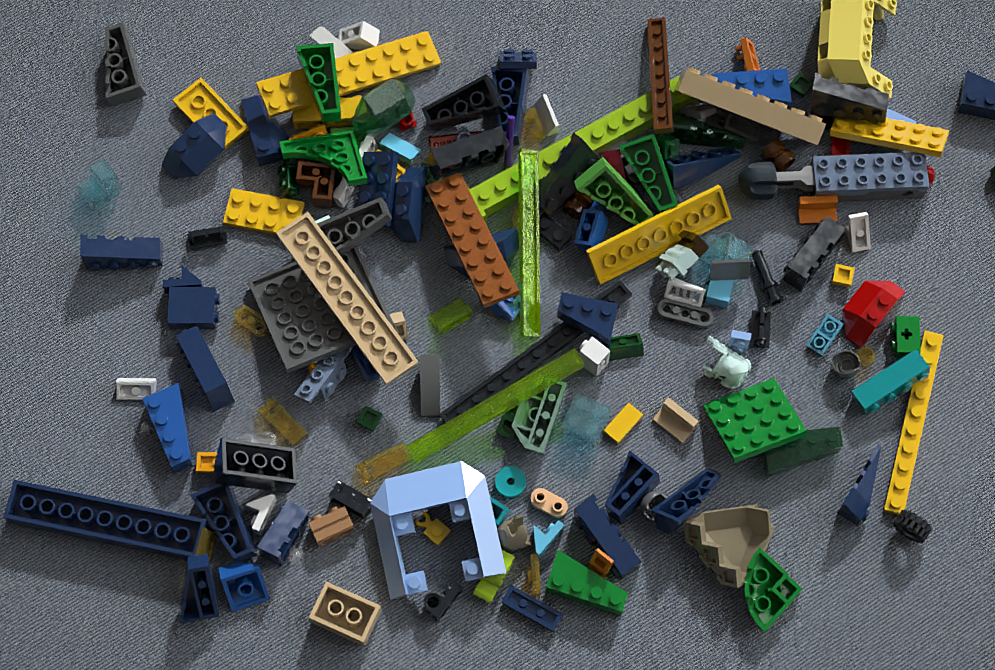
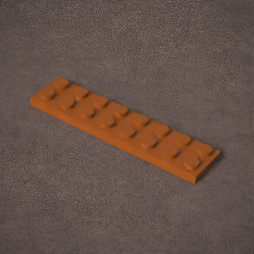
[425,172,520,308]

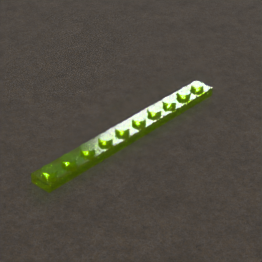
[518,149,541,338]
[406,348,585,464]

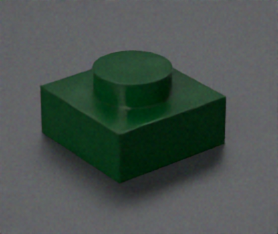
[789,72,814,98]
[356,405,383,433]

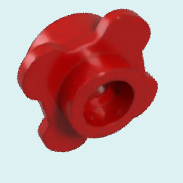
[396,111,417,131]

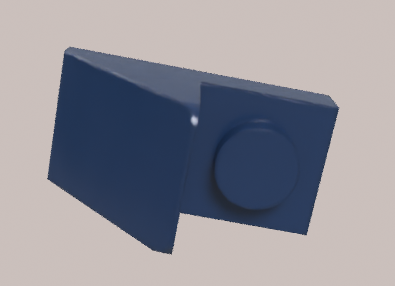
[163,265,203,294]

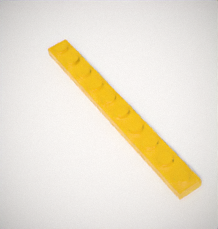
[883,331,944,515]

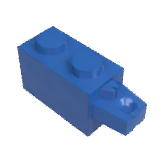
[574,201,609,252]

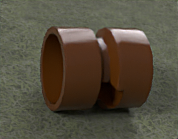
[761,138,797,172]
[562,190,594,220]

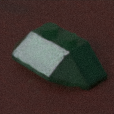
[350,78,416,137]

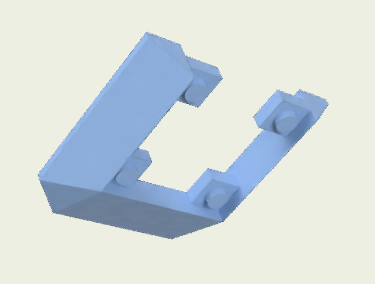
[370,461,507,600]

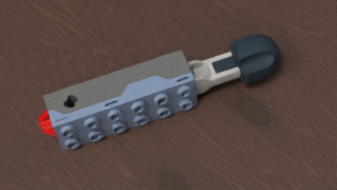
[738,152,935,202]

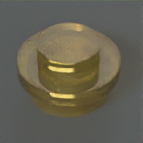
[856,346,876,366]

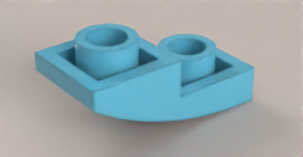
[806,314,844,356]

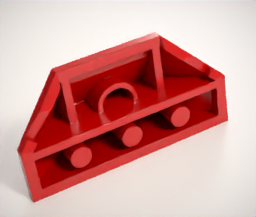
[842,281,905,349]

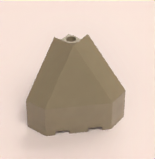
[684,504,776,588]

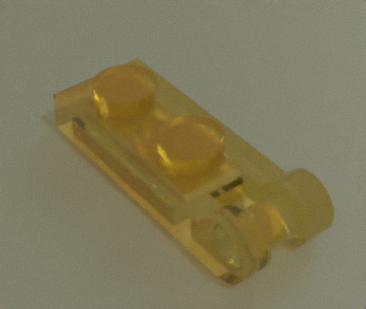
[257,397,308,447]
[355,442,413,485]

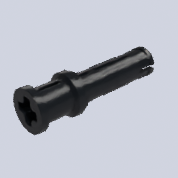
[751,250,784,307]

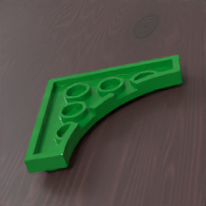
[279,130,367,186]

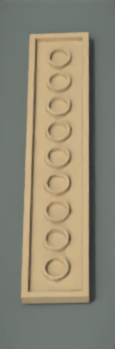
[276,212,419,386]

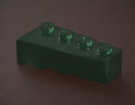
[762,427,843,479]

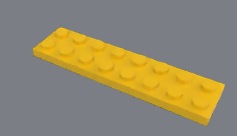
[586,185,732,285]

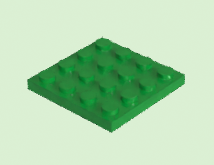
[703,378,807,463]

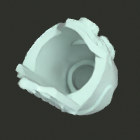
[702,336,751,389]

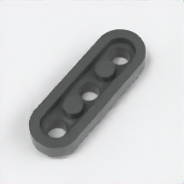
[657,299,714,329]

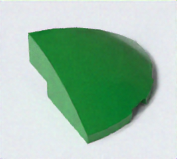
[744,547,802,632]

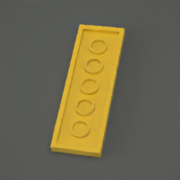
[830,118,949,158]

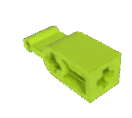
[473,549,515,604]

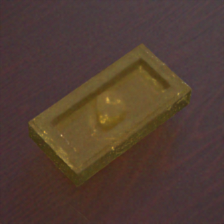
[527,554,541,598]

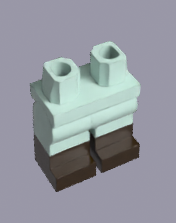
[656,230,709,280]

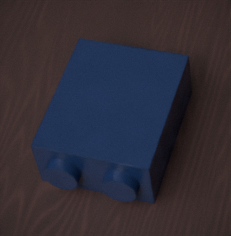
[167,287,220,329]

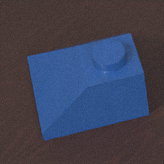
[218,562,270,612]

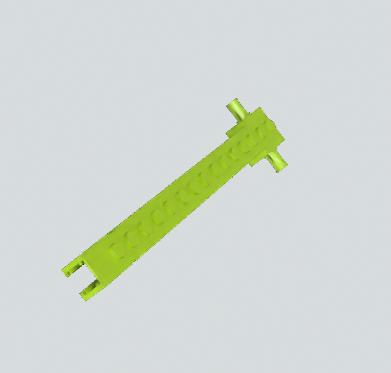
[435,76,700,223]

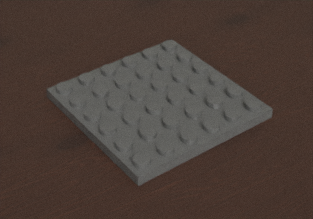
[248,245,395,373]

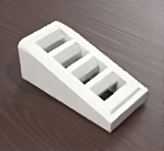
[664,278,706,307]

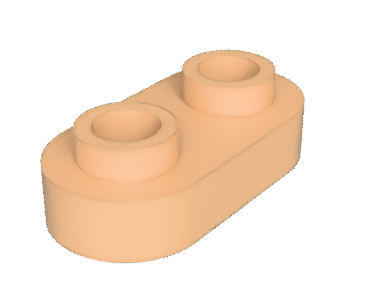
[531,488,568,518]

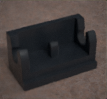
[329,480,372,519]

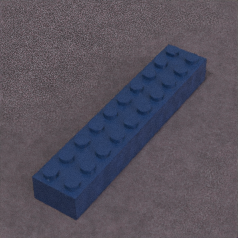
[3,480,209,560]

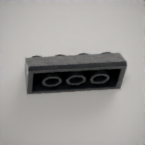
[214,438,297,493]

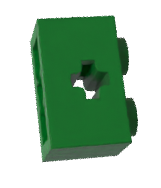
[890,316,921,358]

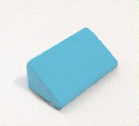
[379,132,421,165]

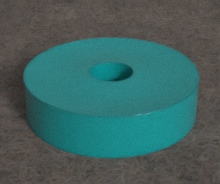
[495,466,526,498]

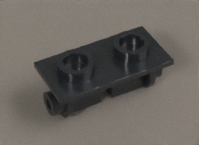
[187,226,228,250]
[750,307,771,348]

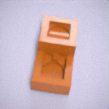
[587,549,614,578]

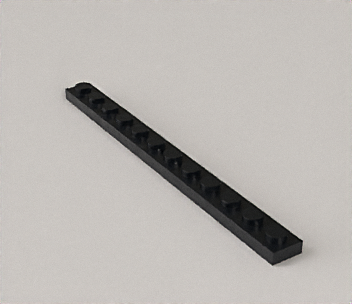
[439,280,632,431]

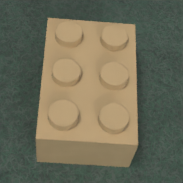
[309,582,382,647]

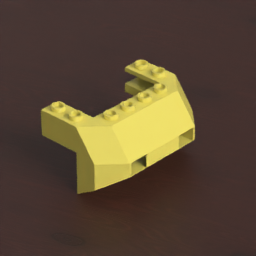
[818,0,897,98]

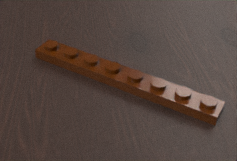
[647,17,673,134]

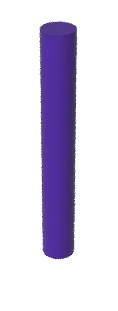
[504,115,515,168]

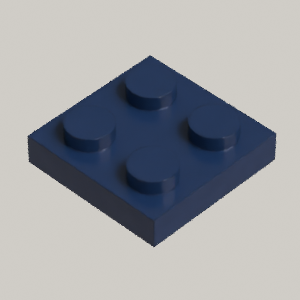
[499,49,537,69]

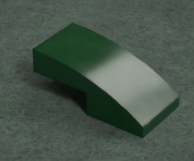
[495,397,520,440]

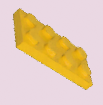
[173,78,249,149]
[223,188,305,235]

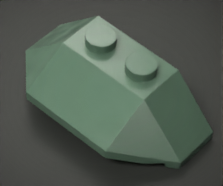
[512,377,567,455]

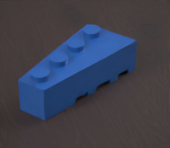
[713,69,792,109]
[142,383,193,473]

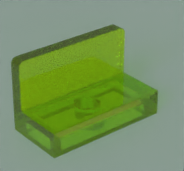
[429,298,472,336]

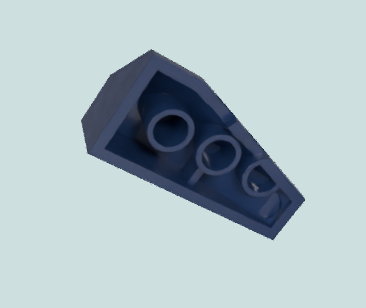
[241,95,290,166]
[663,148,741,189]

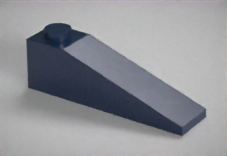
[837,444,881,526]
[651,468,721,534]

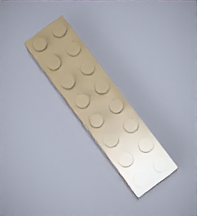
[674,67,826,145]

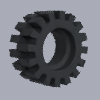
[893,509,932,544]

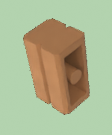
[308,506,355,547]

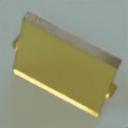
[195,527,216,561]

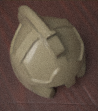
[497,514,531,552]

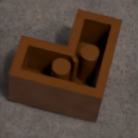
[296,161,337,208]

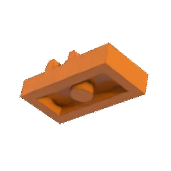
[734,37,760,71]

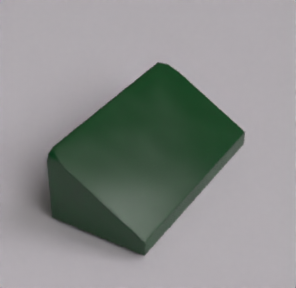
[603,333,644,361]

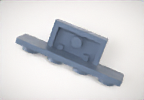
[295,347,354,403]

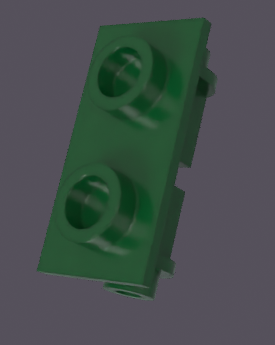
[278,159,298,199]

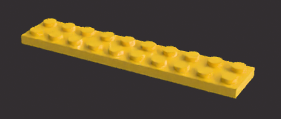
[256,31,441,118]

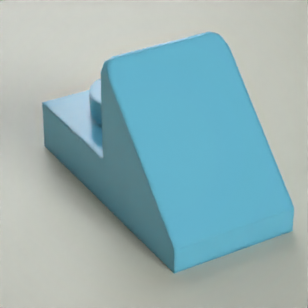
[533,520,565,559]

